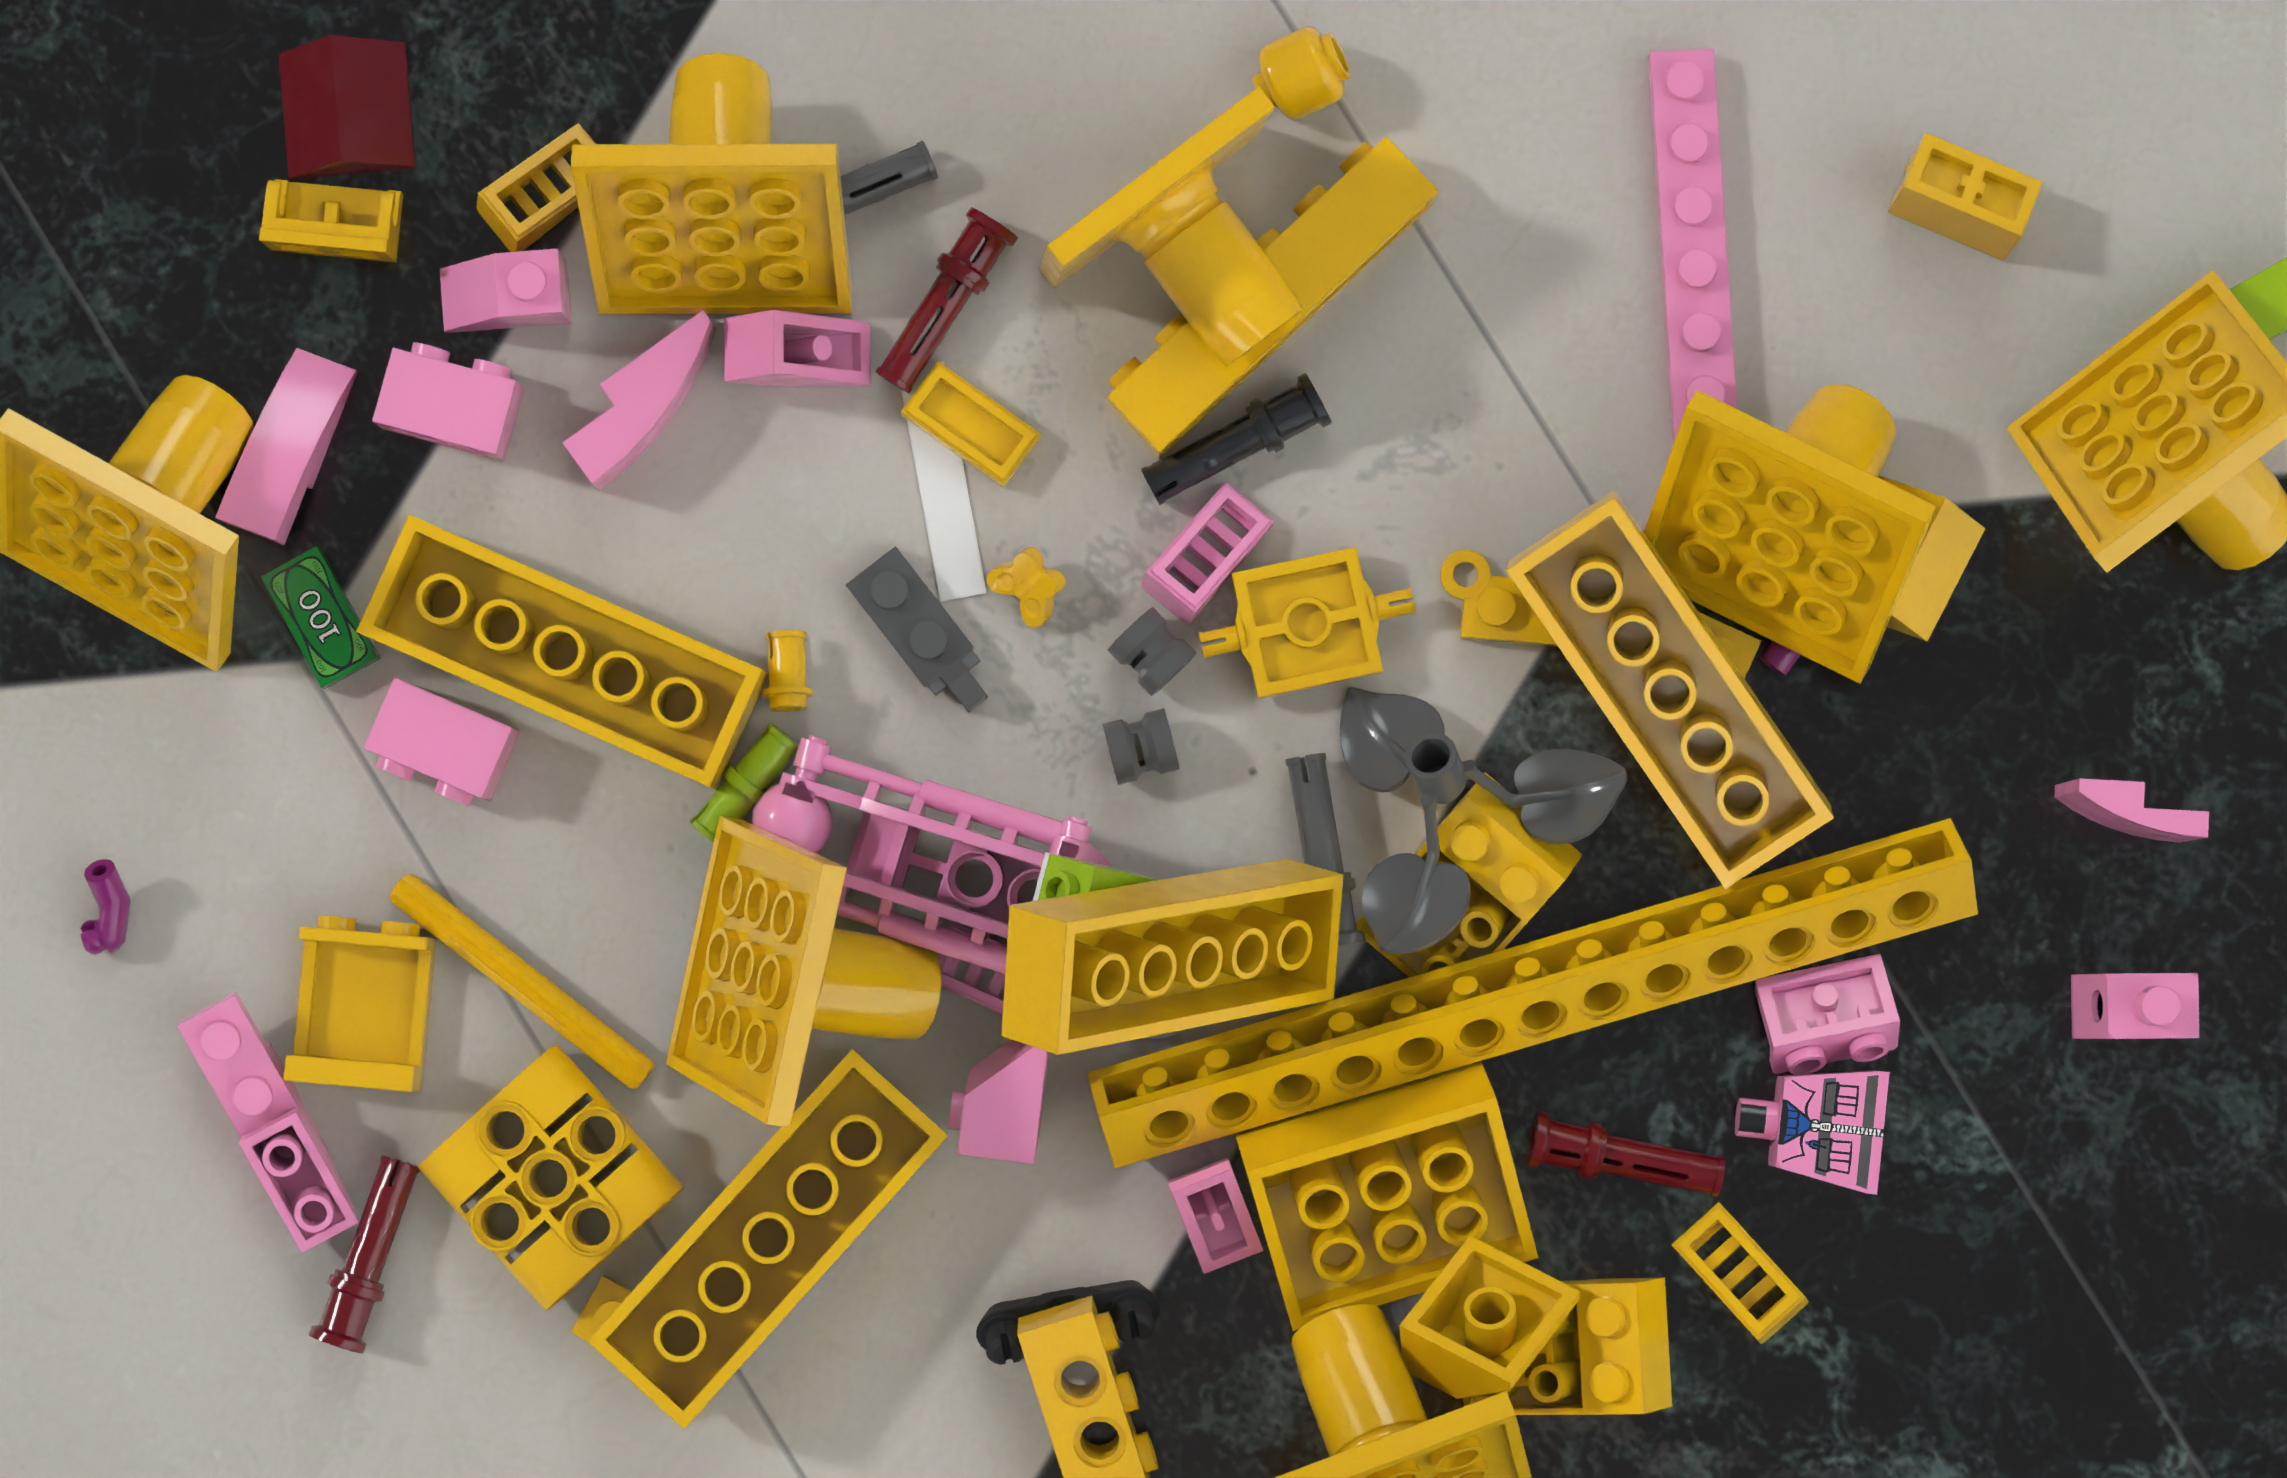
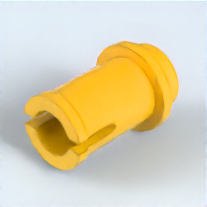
[762,630,813,712]

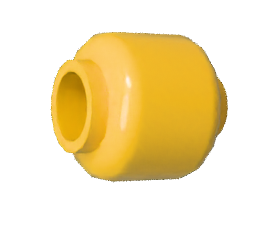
[1252,26,1351,120]

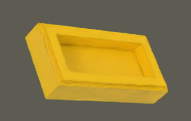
[901,361,1041,488]

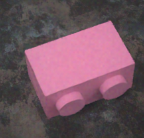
[372,342,524,461]
[364,677,521,806]

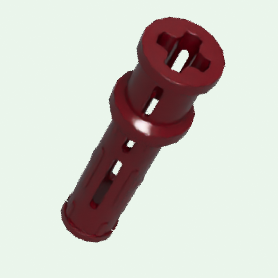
[875,207,1018,394]
[1526,1110,1726,1197]
[309,1154,420,1354]

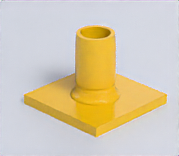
[571,53,852,314]
[1039,86,1303,367]
[2006,270,2287,573]
[0,375,254,672]
[1644,385,1936,684]
[666,816,941,1127]
[1275,1303,1532,1478]

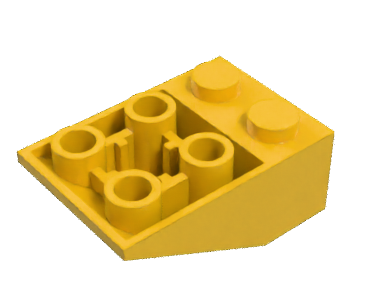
[1356,772,1583,977]
[1463,1277,1672,1415]

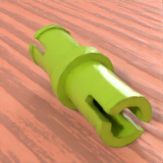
[689,723,799,842]

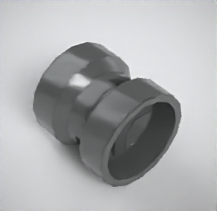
[1108,607,1197,697]
[1102,708,1180,785]

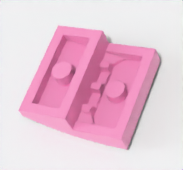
[2055,778,2209,843]

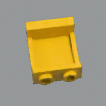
[283,915,437,1092]

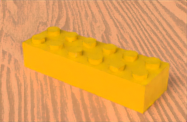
[1506,489,1834,889]
[356,514,768,791]
[1001,859,1344,1055]
[587,1049,948,1429]

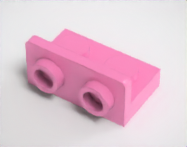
[1755,954,1900,1075]

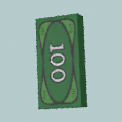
[261,546,381,689]

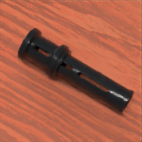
[1141,373,1332,505]

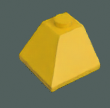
[1399,1235,1580,1399]

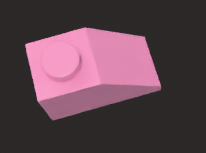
[440,248,572,333]
[724,310,871,387]
[948,1040,1049,1164]

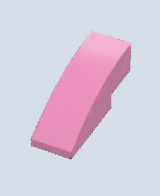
[562,310,717,491]
[215,348,358,545]

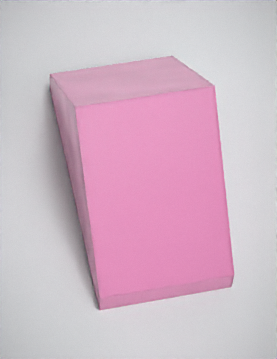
[1168,1158,1263,1274]

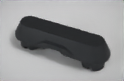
[976,1280,1160,1365]

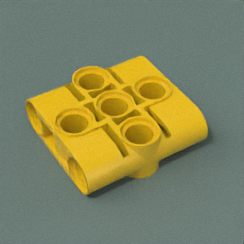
[418,1044,685,1312]

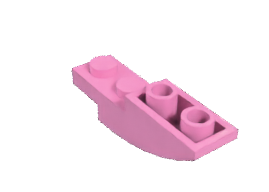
[177,991,360,1253]

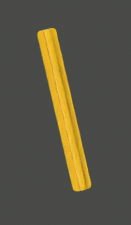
[389,874,654,1089]

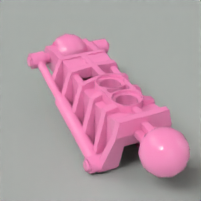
[752,735,1113,974]

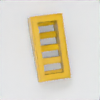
[477,123,596,252]
[1671,1202,1809,1344]

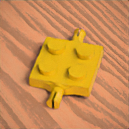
[1198,547,1416,699]

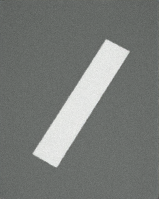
[901,361,987,602]

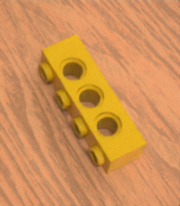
[1017,1295,1159,1478]

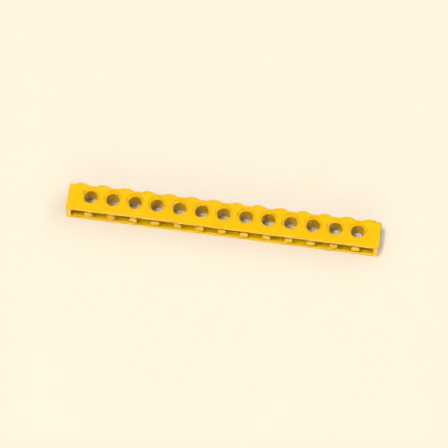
[1087,818,1978,1169]

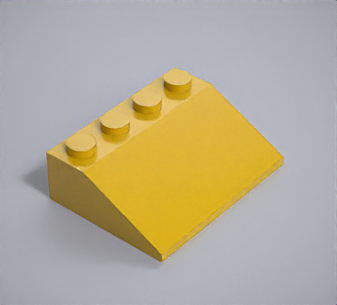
[1235,1061,1538,1331]

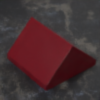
[279,35,417,180]

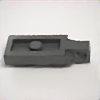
[846,546,988,713]

